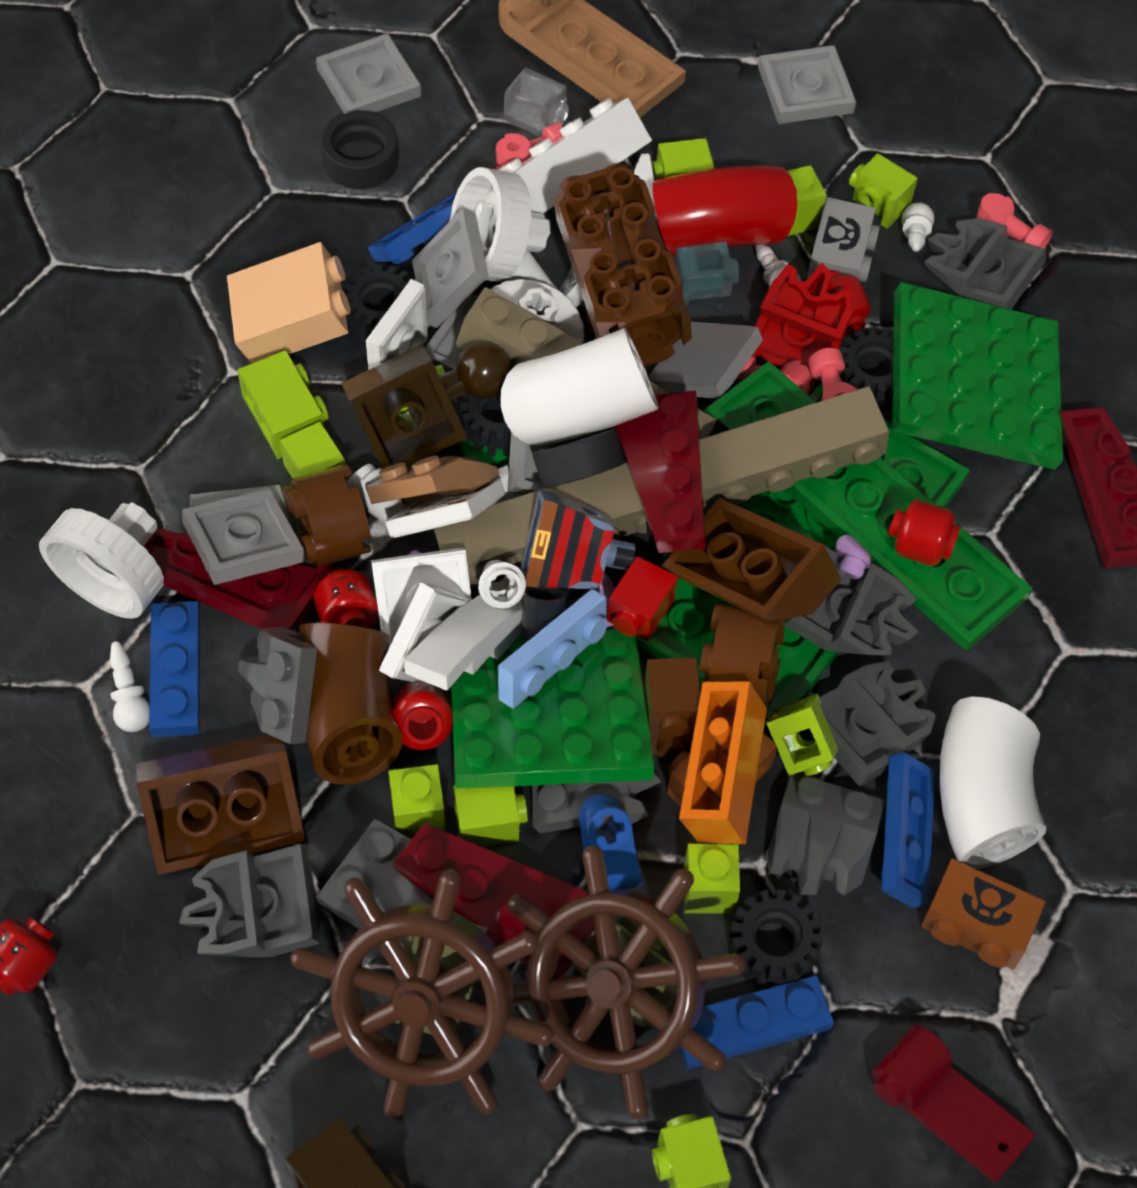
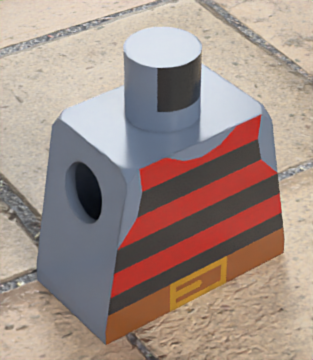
[520,489,635,589]

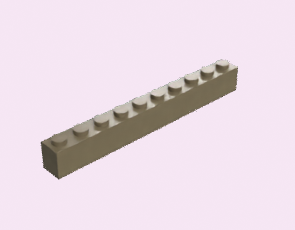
[434,386,889,589]

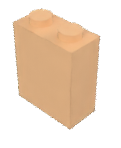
[227,242,351,363]

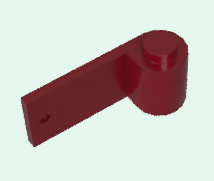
[872,1025,1036,1184]

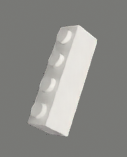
[498,98,652,214]

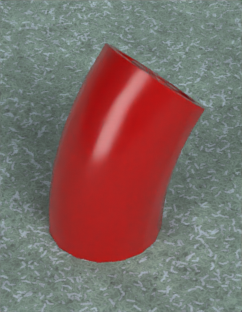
[652,165,798,258]

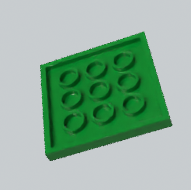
[892,282,1063,470]
[451,629,654,789]

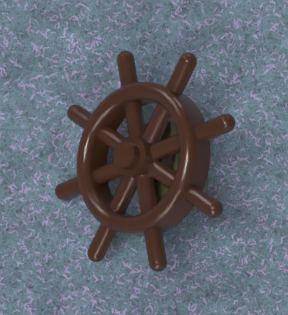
[507,845,746,1119]
[290,870,554,1119]

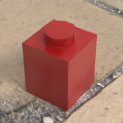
[607,556,678,642]

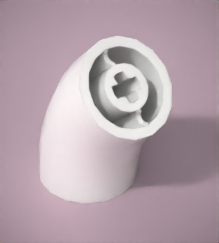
[501,328,659,446]
[940,697,1046,869]

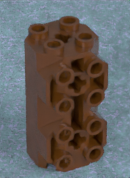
[554,163,692,366]

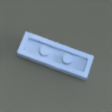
[498,589,607,709]

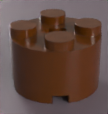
[283,464,371,567]
[700,604,785,709]

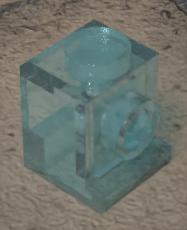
[675,242,739,306]

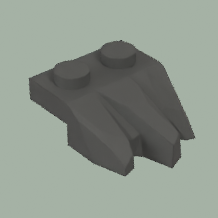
[924,218,1046,309]
[785,546,919,655]
[238,627,317,744]
[810,661,936,787]
[532,768,662,833]
[767,773,885,895]
[316,819,434,945]
[179,844,320,958]

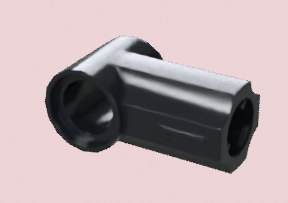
[521,587,591,642]

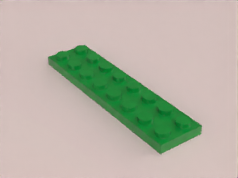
[705,361,1033,652]

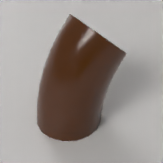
[300,623,402,785]

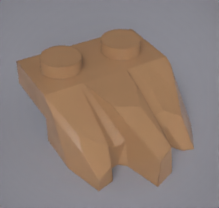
[365,456,500,505]

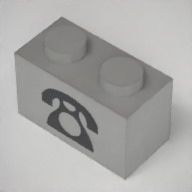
[807,197,880,282]

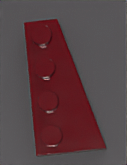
[614,390,706,553]
[392,823,595,979]

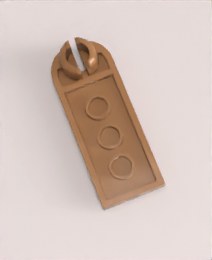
[499,0,686,118]

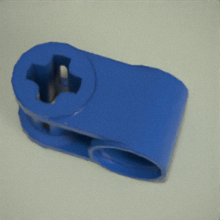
[579,794,642,890]

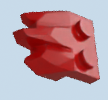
[753,263,853,386]

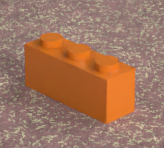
[679,682,767,844]

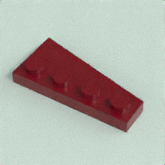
[1059,407,1137,569]
[143,528,334,631]

